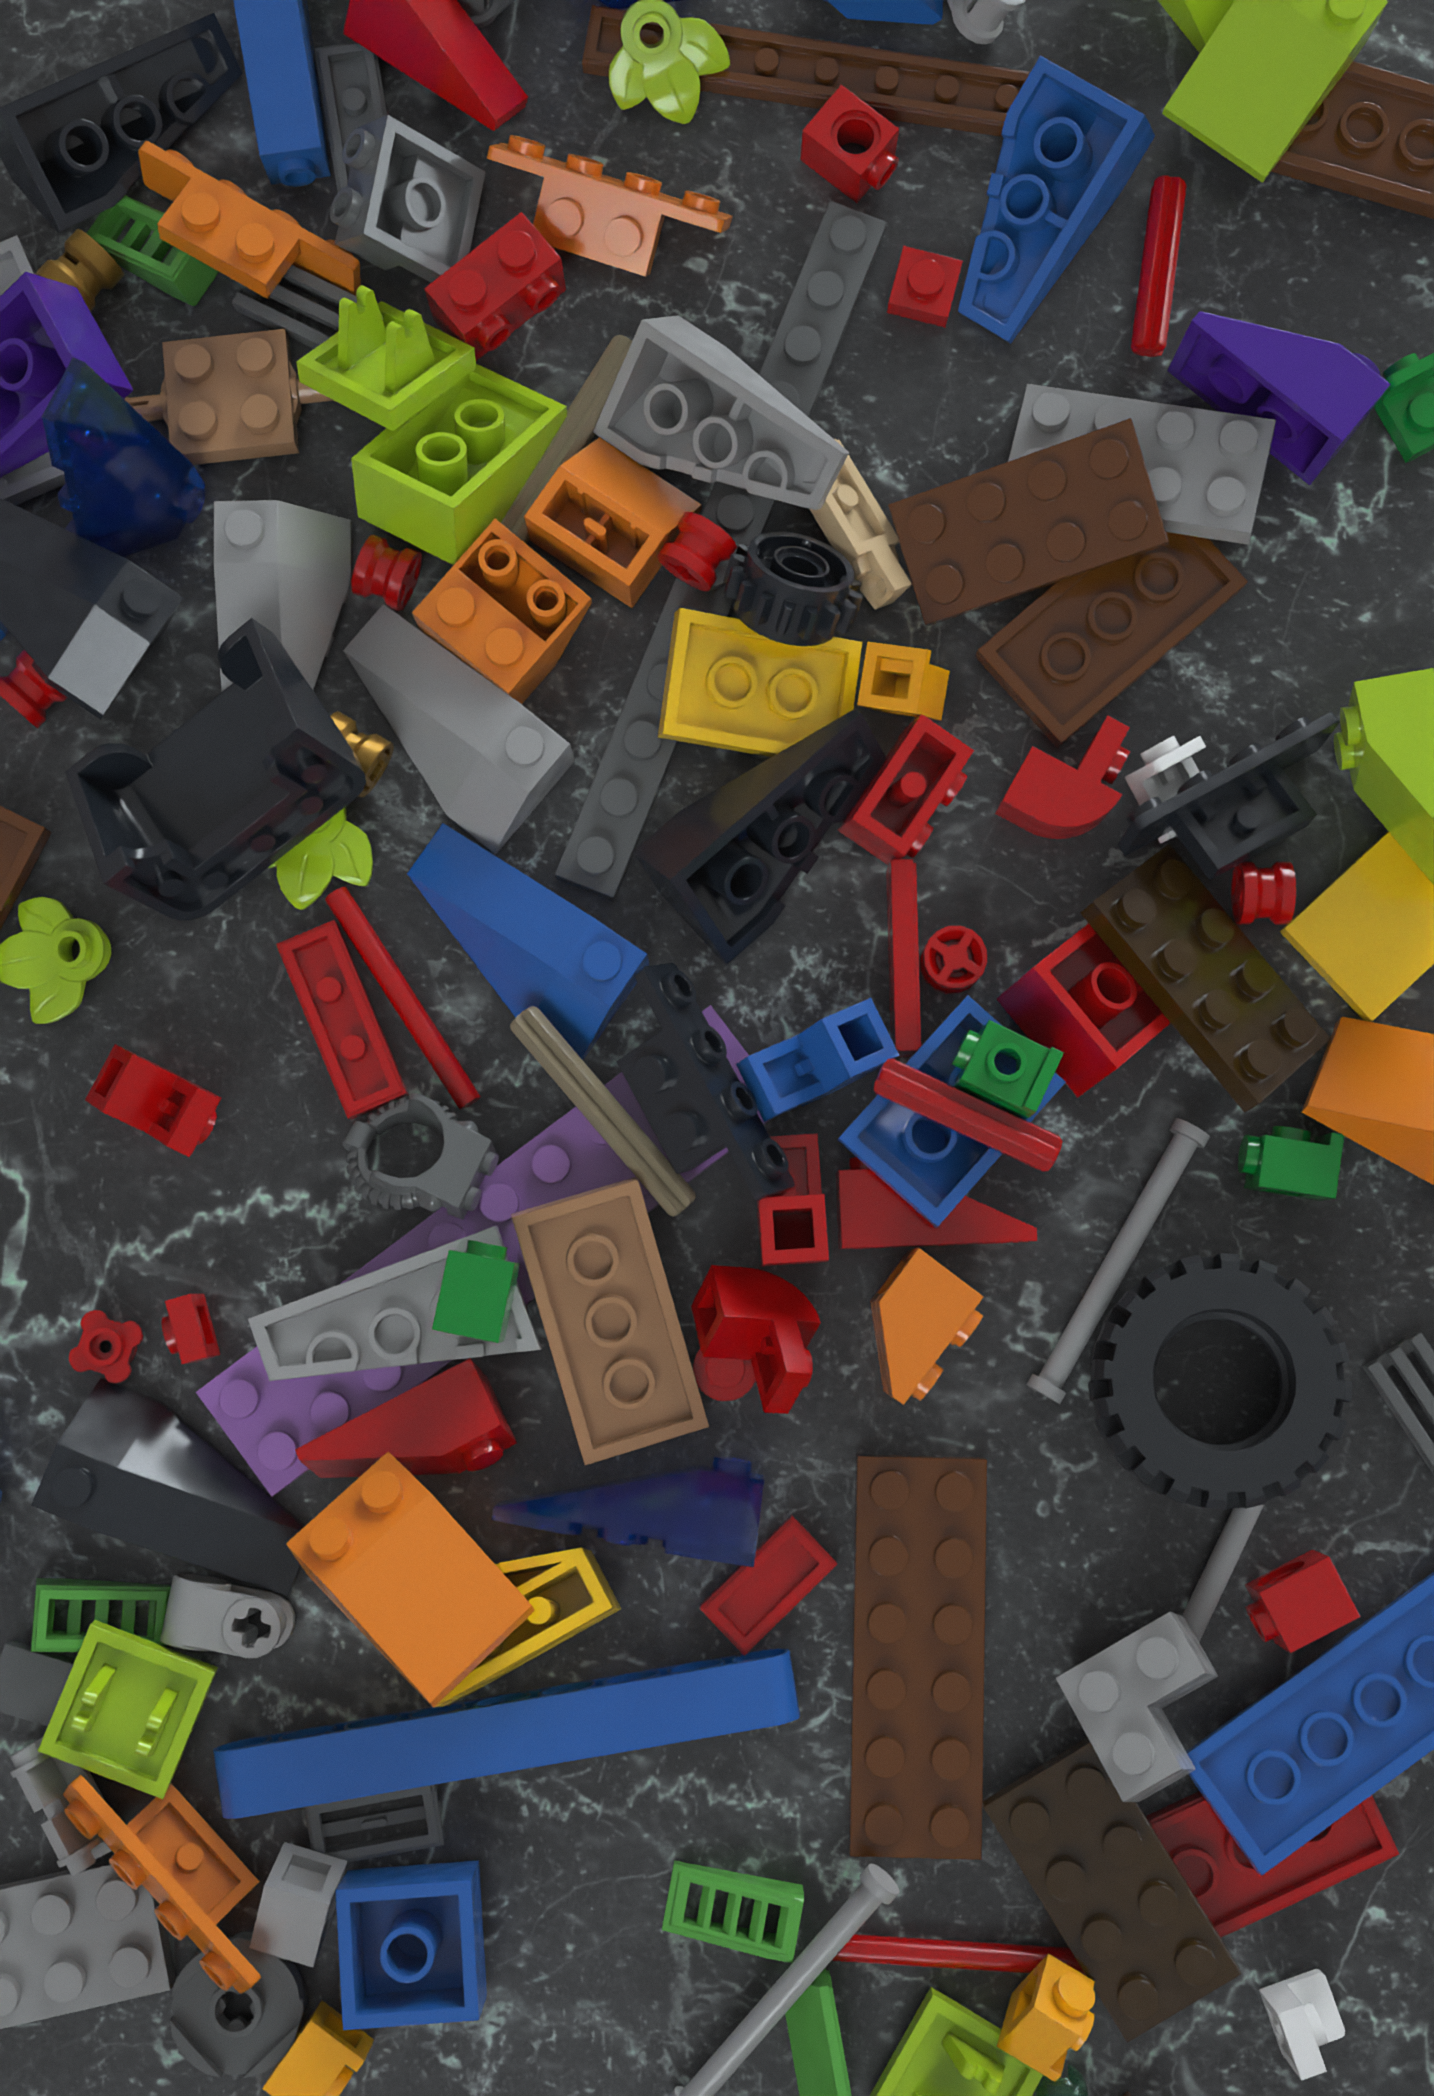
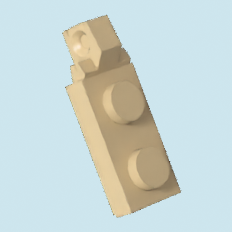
[810,439,912,609]

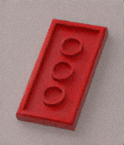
[1146,1791,1399,1938]

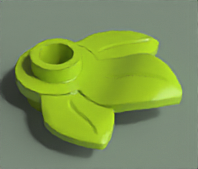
[609,0,730,124]
[268,808,373,910]
[0,897,111,1024]

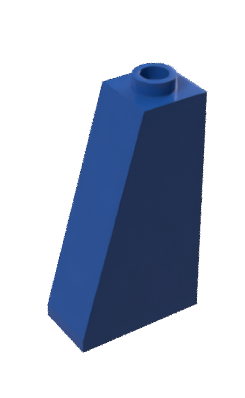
[233,0,331,187]

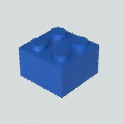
[335,1860,487,2030]

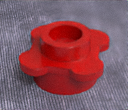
[69,1310,143,1383]

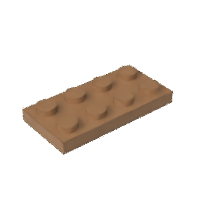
[511,1177,709,1465]

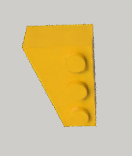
[434,1548,621,1708]

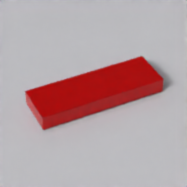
[886,859,921,1057]
[276,920,409,1120]

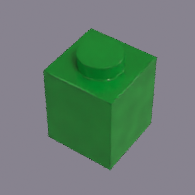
[432,1240,520,1343]

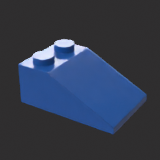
[837,995,1066,1228]

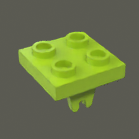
[296,285,476,431]
[38,1620,218,1799]
[870,1987,1043,2096]

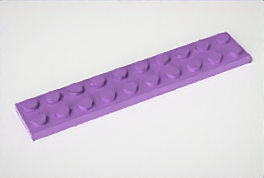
[196,1005,773,1497]

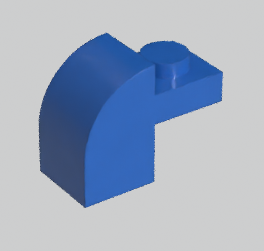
[736,998,900,1122]

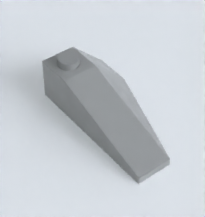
[593,315,849,510]
[214,500,353,692]
[343,604,575,855]

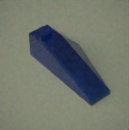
[42,357,206,557]
[492,1456,764,1567]

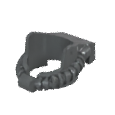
[342,1093,499,1220]

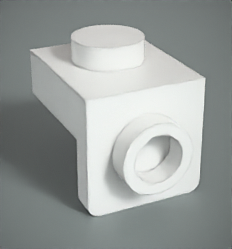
[1124,736,1206,844]

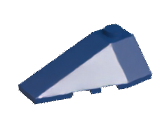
[958,55,1155,344]
[407,823,650,1060]

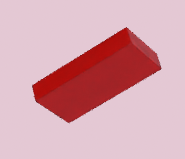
[699,1515,838,1656]

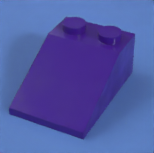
[0,271,133,478]
[1167,311,1391,486]

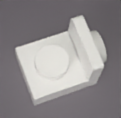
[1259,1969,1345,2081]

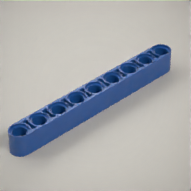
[213,1648,800,1819]

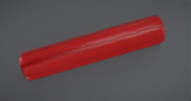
[1131,175,1187,358]
[873,1058,1062,1172]

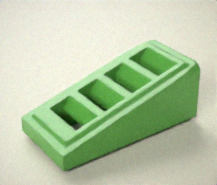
[86,195,219,306]
[31,1578,171,1652]
[662,1860,804,1963]

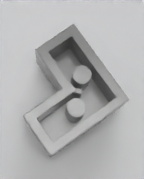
[1056,1612,1218,1802]

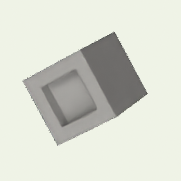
[249,1842,347,1967]

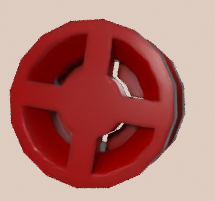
[657,512,737,592]
[351,534,422,611]
[0,649,68,729]
[1231,861,1296,925]
[920,926,987,995]

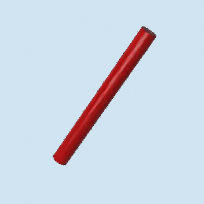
[325,886,481,1110]
[832,1934,1086,1976]

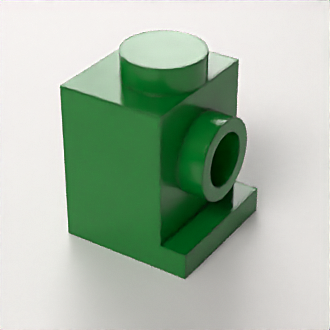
[951,1020,1064,1120]
[1238,1126,1344,1201]

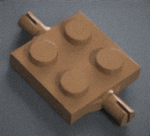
[124,329,336,467]

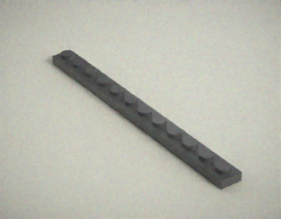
[555,200,887,902]

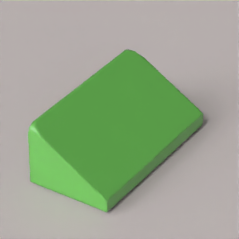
[785,1967,852,2096]

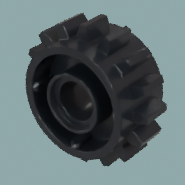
[723,532,863,646]

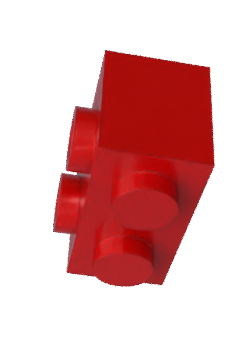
[424,212,566,361]
[837,714,974,865]

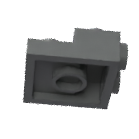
[330,115,486,283]

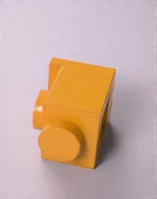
[857,642,950,721]
[997,1954,1095,2082]
[262,2000,374,2096]

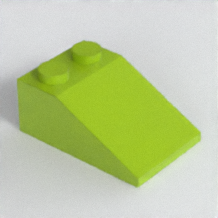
[1162,0,1388,183]
[351,364,567,565]
[1334,668,1434,885]

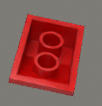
[996,923,1170,1098]

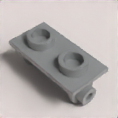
[10,1737,112,1876]

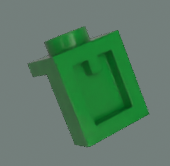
[1374,353,1434,463]

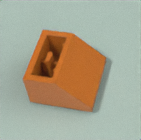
[524,437,702,608]
[412,518,592,704]
[870,1248,984,1405]

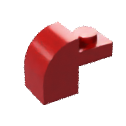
[995,715,1130,839]
[85,1044,221,1157]
[757,1133,829,1266]
[691,1265,821,1414]

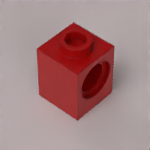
[800,85,899,203]
[1244,1549,1361,1653]

